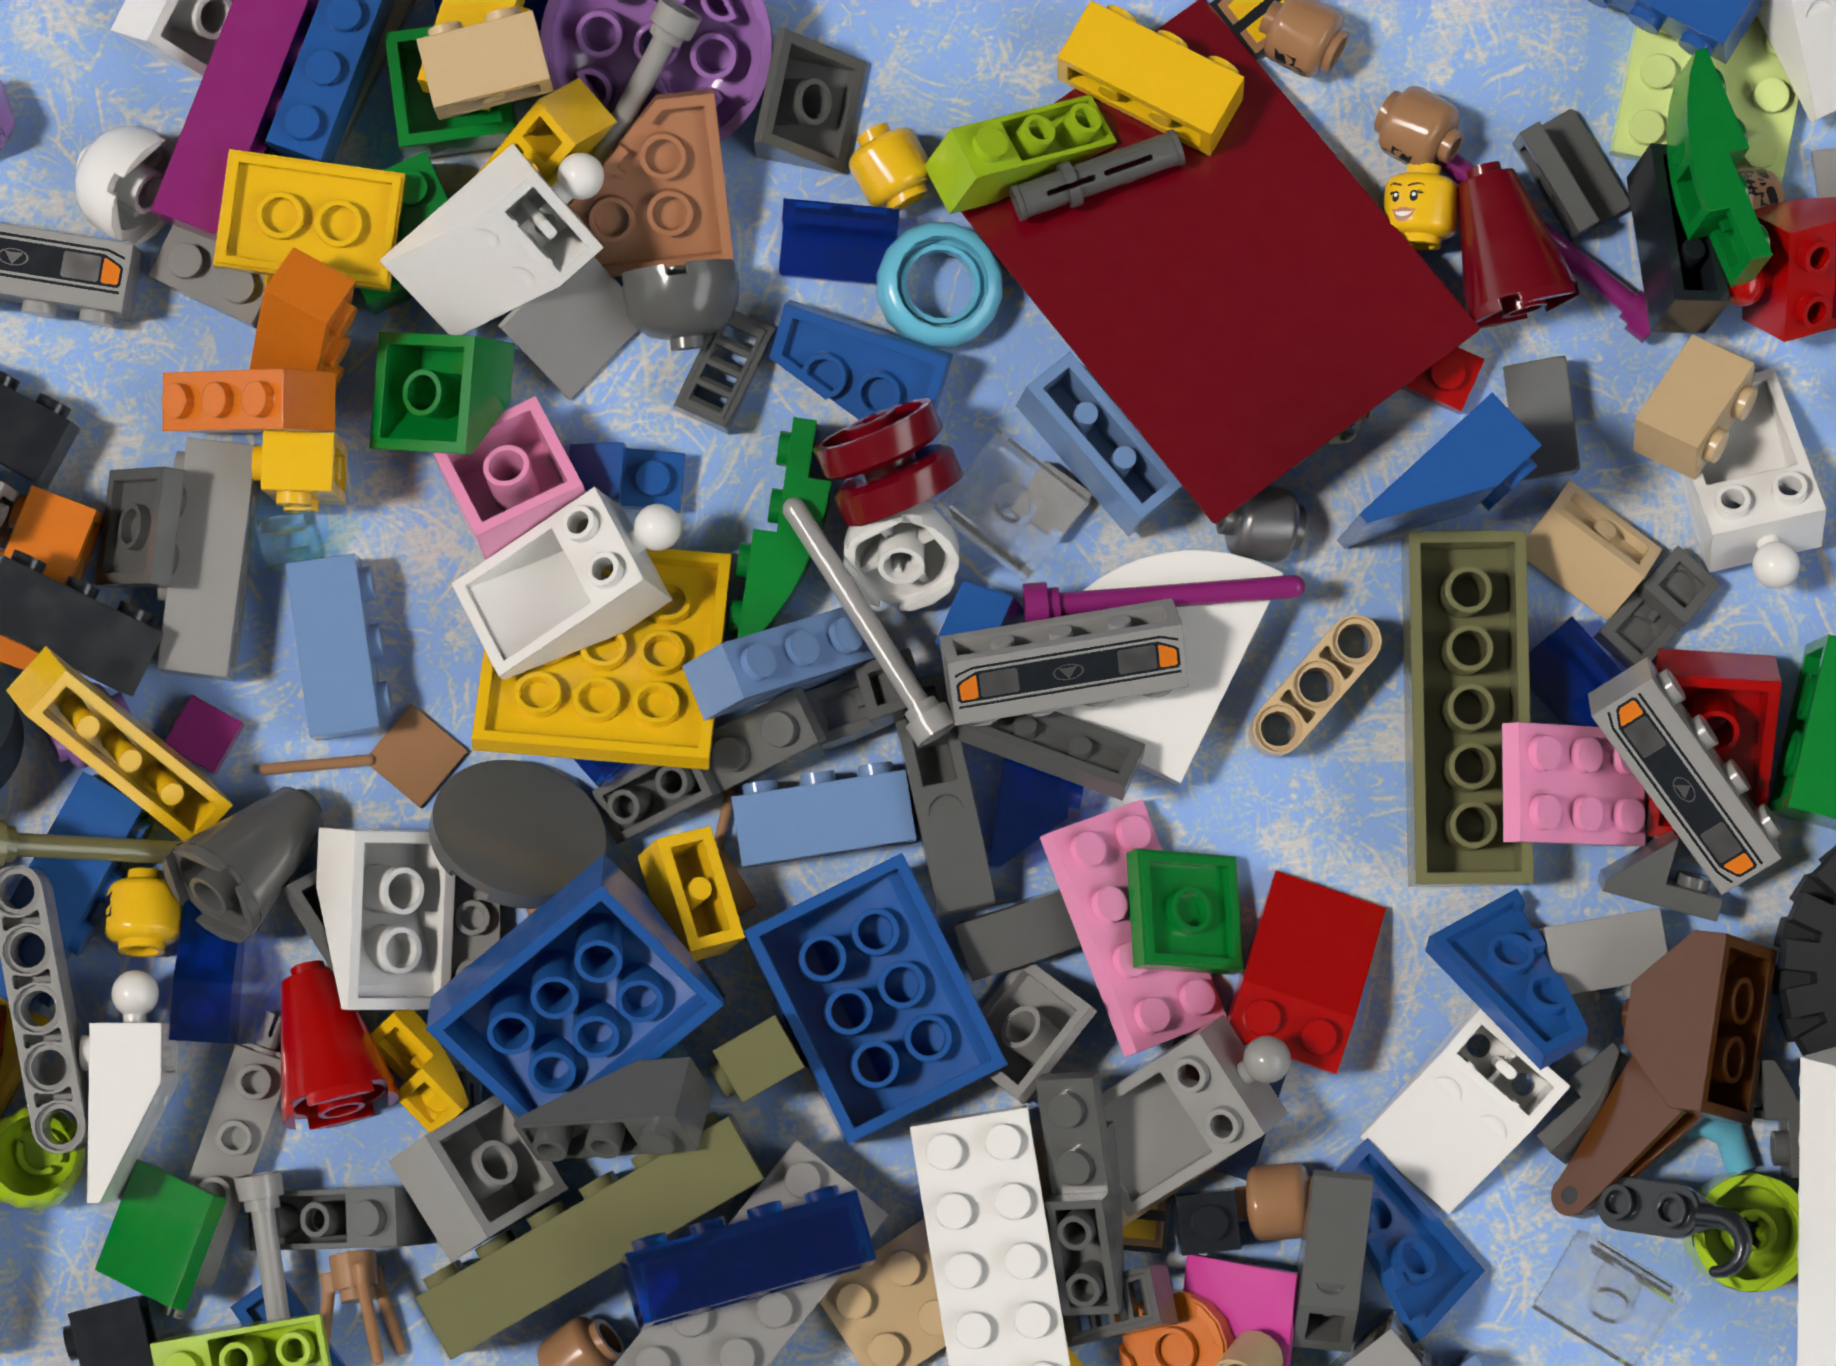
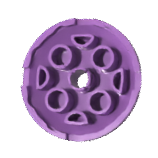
[540,0,773,142]

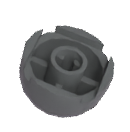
[622,259,739,351]

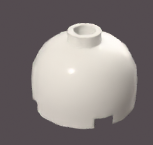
[75,125,177,245]
[843,500,959,611]

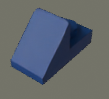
[569,442,686,513]

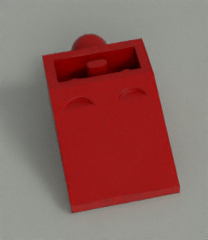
[1727,197,1836,342]

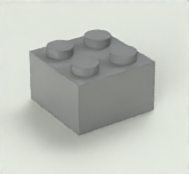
[389,1095,568,1262]

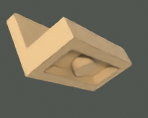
[1526,480,1663,619]

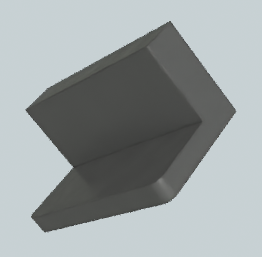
[1512,109,1630,242]

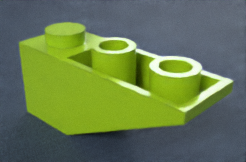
[925,94,1117,214]
[150,1313,332,1366]

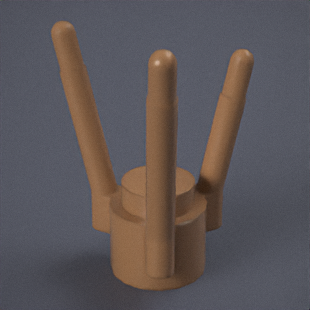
[319,1249,407,1365]

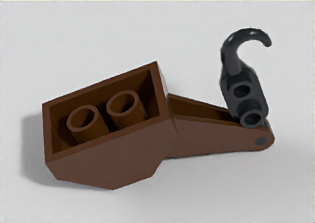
[1551,930,1777,1278]

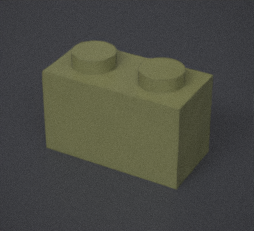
[709,1015,807,1103]

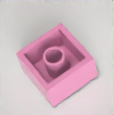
[433,396,586,560]

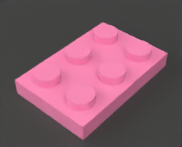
[1502,722,1645,847]

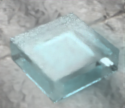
[256,510,325,572]

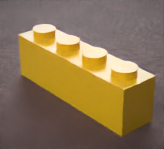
[6,646,233,841]

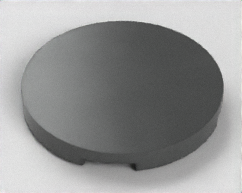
[429,760,606,909]

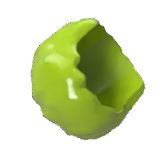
[0,1106,87,1212]

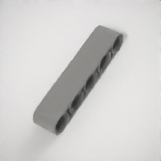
[0,865,89,1153]

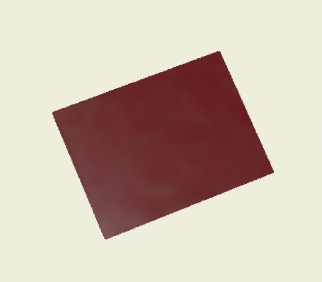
[961,0,1480,524]

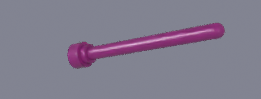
[1438,153,1651,343]
[1022,575,1306,622]

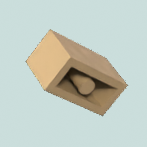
[416,7,554,120]
[1633,334,1758,480]

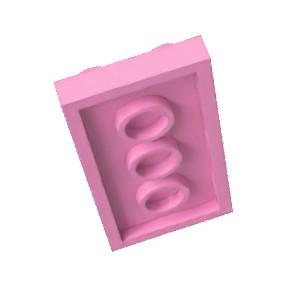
[1040,799,1227,1058]

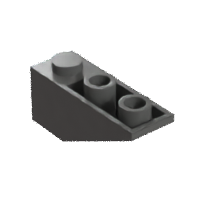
[513,1057,713,1162]
[1292,1169,1374,1352]
[248,1185,436,1251]

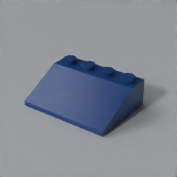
[1337,392,1542,549]
[743,853,1008,1145]
[426,854,725,1117]

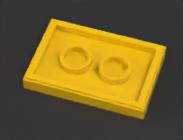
[213,149,406,292]

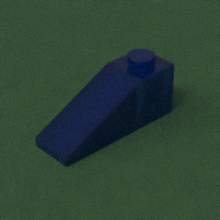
[169,899,245,1044]

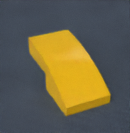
[371,1010,469,1133]

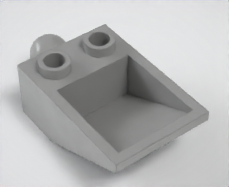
[1102,1014,1291,1217]

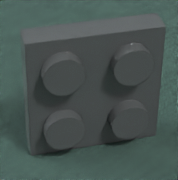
[95,466,187,588]

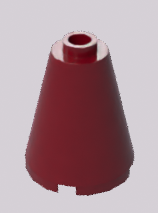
[1458,161,1580,329]

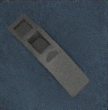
[894,672,996,917]
[592,687,827,844]
[1035,1071,1123,1316]

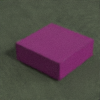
[165,695,245,775]

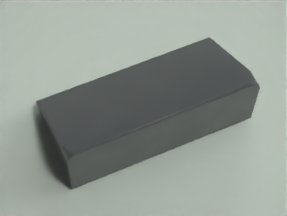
[1503,355,1580,481]

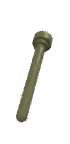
[0,820,183,868]

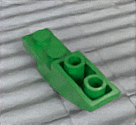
[1667,48,1773,287]
[728,417,832,638]

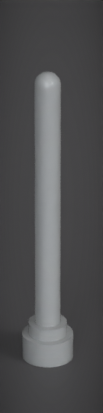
[567,0,702,204]
[783,497,955,748]
[234,1170,290,1320]

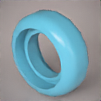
[876,222,1003,349]

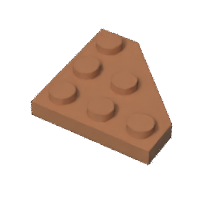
[568,88,734,277]

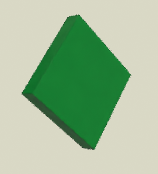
[1126,848,1244,975]
[94,1159,227,1311]

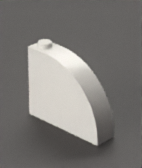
[1056,550,1284,786]

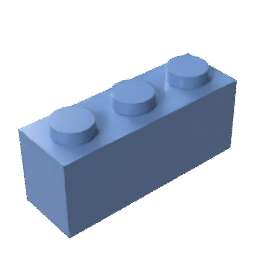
[1016,351,1183,537]
[285,553,393,741]
[682,607,874,721]
[731,761,916,869]

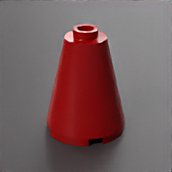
[281,960,400,1130]

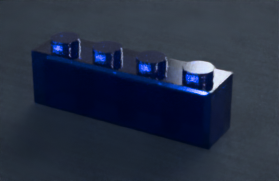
[620,1185,877,1331]

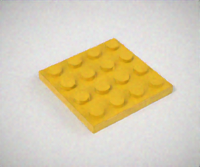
[471,549,732,770]

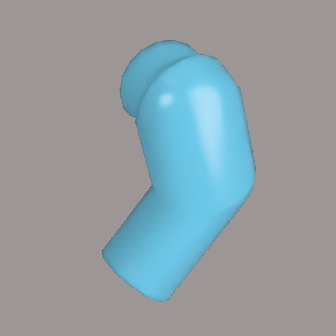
[1685,1118,1755,1173]

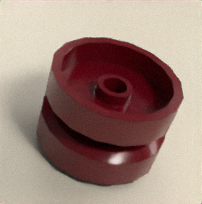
[813,398,964,527]

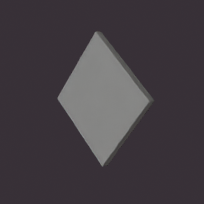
[498,257,638,400]

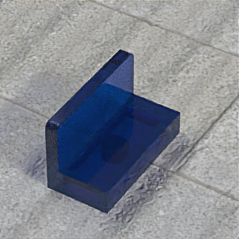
[779,198,900,286]
[1529,616,1622,727]

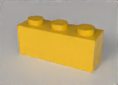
[1057,0,1245,156]

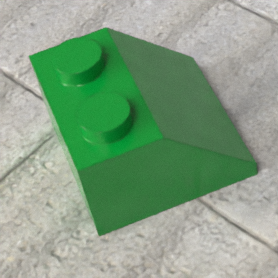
[369,332,515,455]

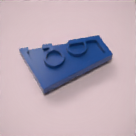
[769,300,953,420]
[1425,888,1589,1070]
[1332,1138,1485,1344]

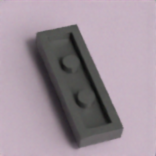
[958,711,1146,801]

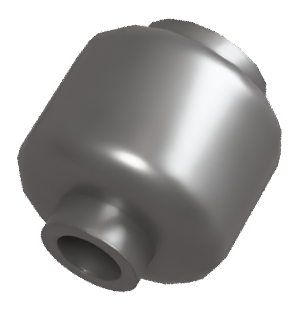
[1216,485,1307,562]

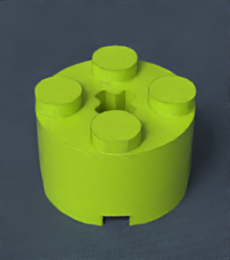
[1683,1171,1799,1292]

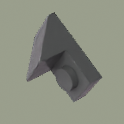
[1597,830,1723,922]

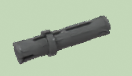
[1009,129,1185,221]

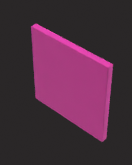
[1183,1254,1300,1366]

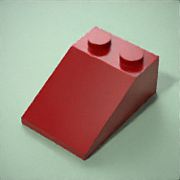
[1645,648,1782,838]
[1226,870,1386,1074]

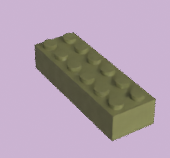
[1401,530,1534,887]
[415,1111,767,1360]

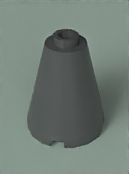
[163,787,323,943]

